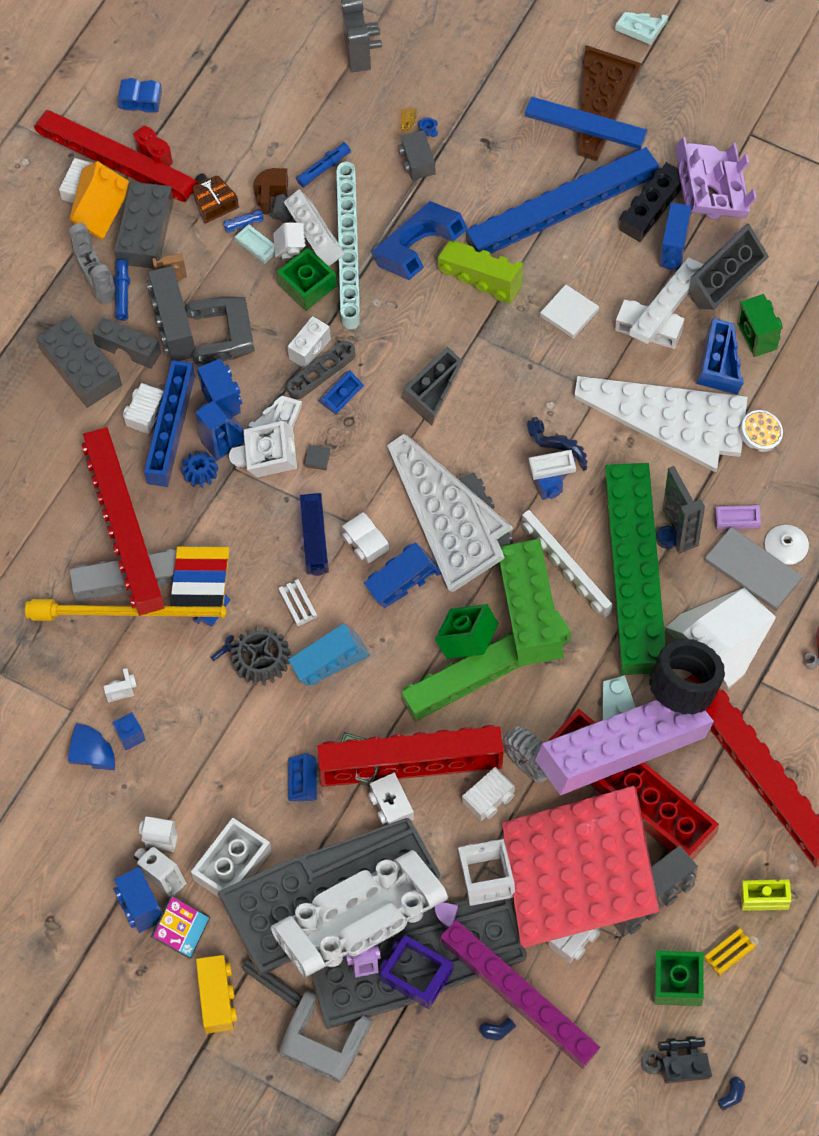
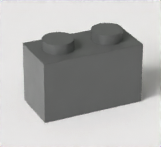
[398,130,436,180]

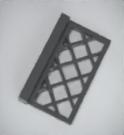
[663,466,705,554]

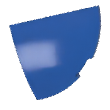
[68,723,115,770]

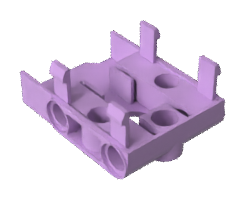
[675,137,757,220]

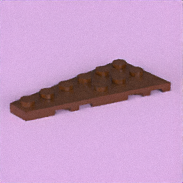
[578,45,642,161]

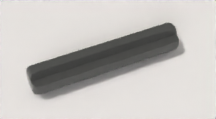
[242,959,303,1008]

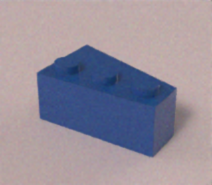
[697,318,744,395]
[196,401,245,461]

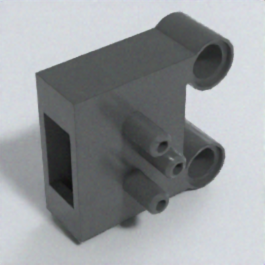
[341,0,382,73]

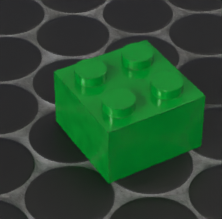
[277,248,337,311]
[737,294,783,357]
[435,604,499,659]
[654,950,704,1006]

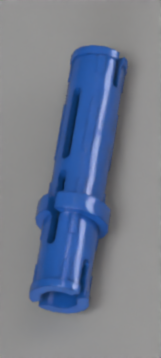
[296,142,351,188]
[114,259,130,321]

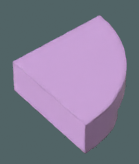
[434,902,458,928]

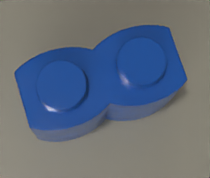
[118,78,162,113]

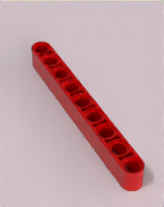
[34,110,197,202]

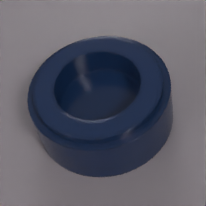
[656,526,677,549]

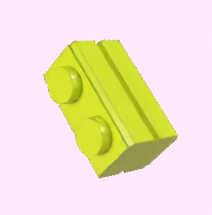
[740,880,791,911]

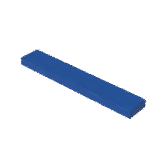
[525,96,647,150]

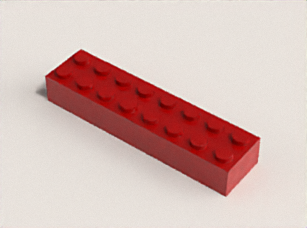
[548,709,719,860]
[317,725,504,787]

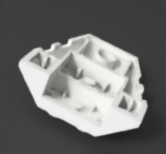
[665,588,776,689]

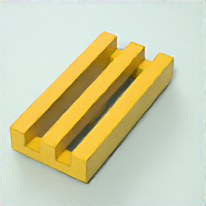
[704,928,756,977]

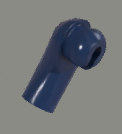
[479,1018,516,1041]

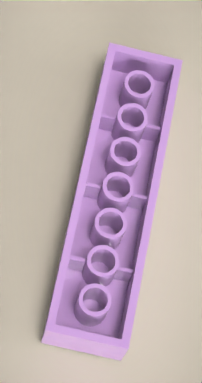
[535,700,714,795]

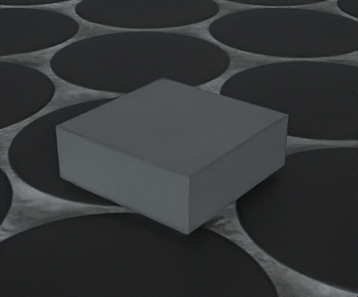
[305,445,330,470]

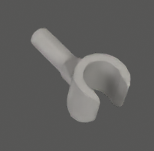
[805,653,819,670]

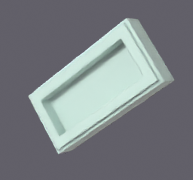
[234,224,275,264]

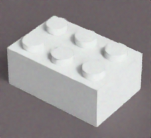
[191,818,272,899]

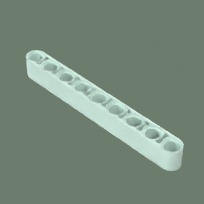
[337,162,360,329]

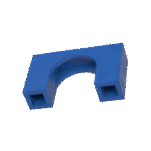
[371,201,468,280]

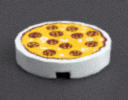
[740,410,783,452]

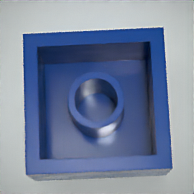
[197,358,243,417]
[113,867,162,933]

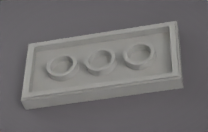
[705,527,803,611]

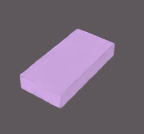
[715,505,761,530]

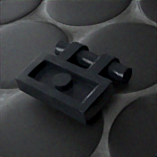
[658,1036,712,1084]

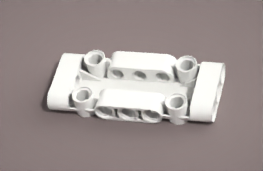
[271,850,448,977]

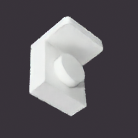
[104,668,137,703]

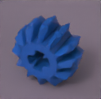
[181,450,218,488]

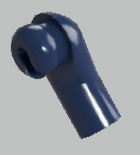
[717,1077,745,1111]

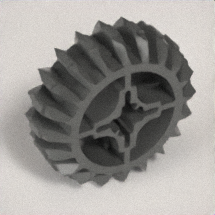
[230,627,291,686]

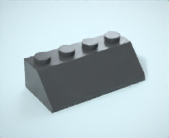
[689,224,769,310]

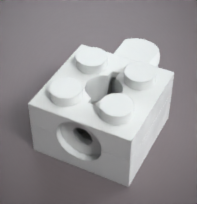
[229,421,297,478]

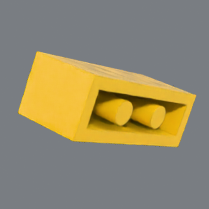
[196,955,237,1034]

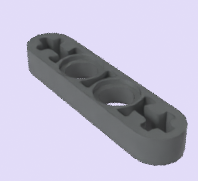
[287,341,356,399]

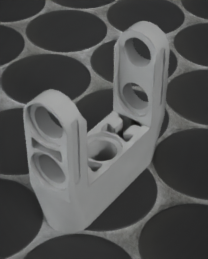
[68,223,115,304]
[278,990,372,1083]

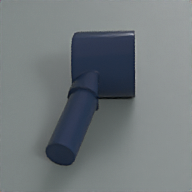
[210,635,236,662]

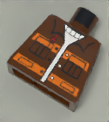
[192,173,239,224]

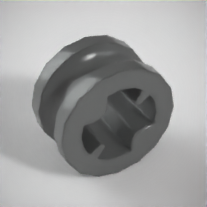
[642,1050,663,1075]

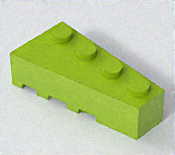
[438,240,523,304]

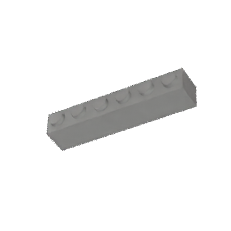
[70,545,200,602]

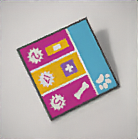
[151,895,210,959]

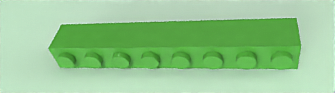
[401,610,571,722]

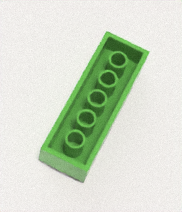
[500,539,564,666]

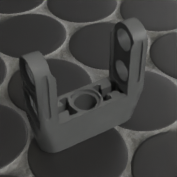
[185,296,255,365]

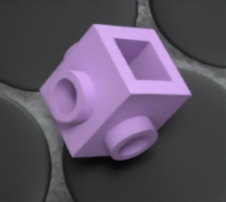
[346,945,381,978]

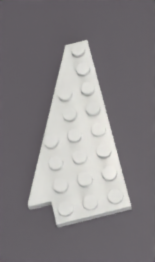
[574,376,748,472]
[387,434,513,592]

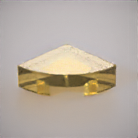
[401,108,417,131]

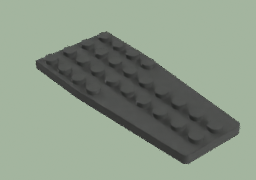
[218,818,440,976]
[311,899,527,1029]

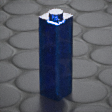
[300,493,329,576]

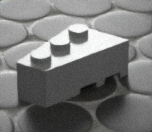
[401,347,463,426]

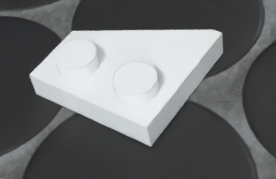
[248,396,302,428]

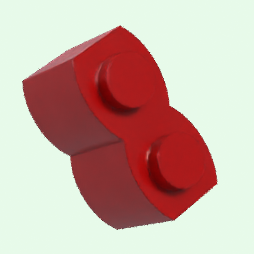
[133,125,173,166]

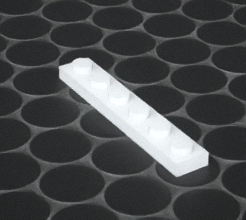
[629,257,704,344]
[521,510,612,618]

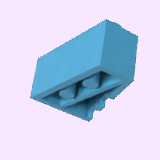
[288,623,370,686]

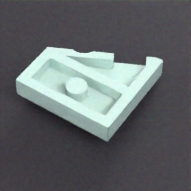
[615,12,668,45]

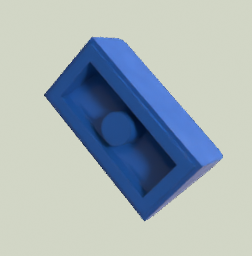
[318,370,364,414]
[288,753,317,801]

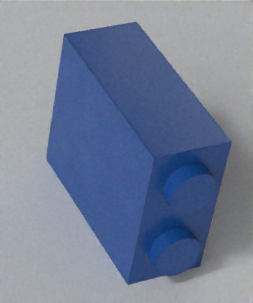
[660,202,692,270]

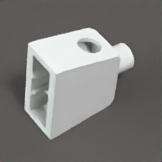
[134,847,187,898]

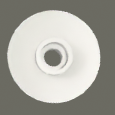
[765,525,809,565]

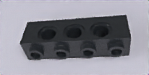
[619,162,682,242]

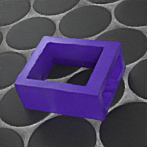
[379,935,454,1009]

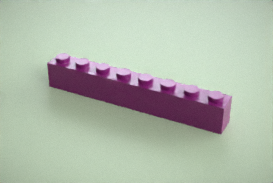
[440,920,600,1069]

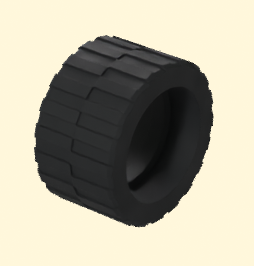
[649,638,725,715]

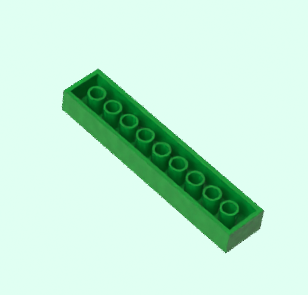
[604,463,666,675]

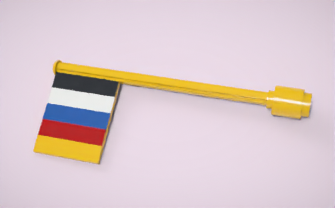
[25,547,230,621]

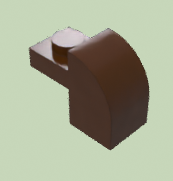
[253,168,288,214]

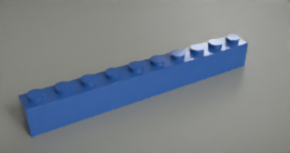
[466,147,659,254]

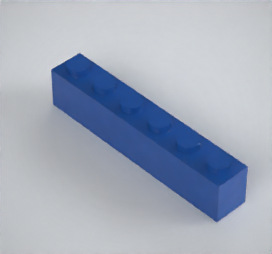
[144,360,195,487]

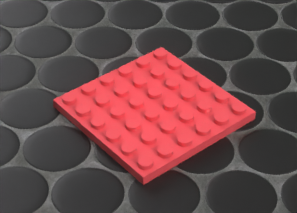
[502,786,660,948]

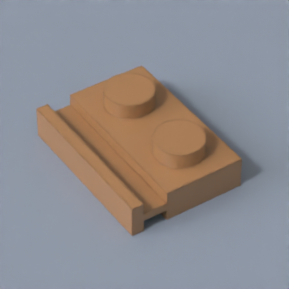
[153,253,187,281]

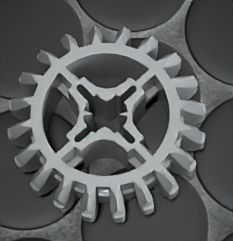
[502,726,548,783]

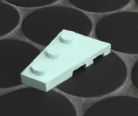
[602,676,636,721]

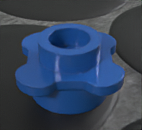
[418,118,438,137]

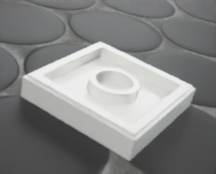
[540,285,599,339]

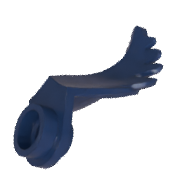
[527,417,588,471]

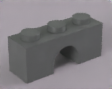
[93,317,161,369]

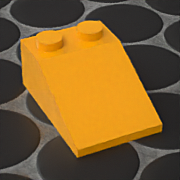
[69,161,129,240]

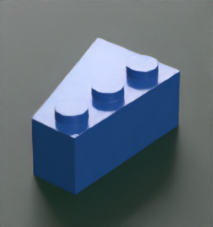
[364,542,442,608]

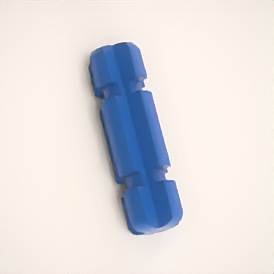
[224,210,264,233]

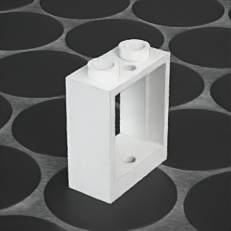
[458,839,515,906]

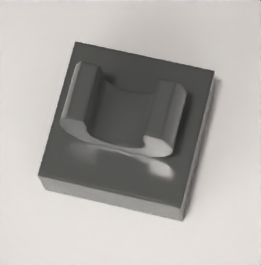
[269,194,292,223]

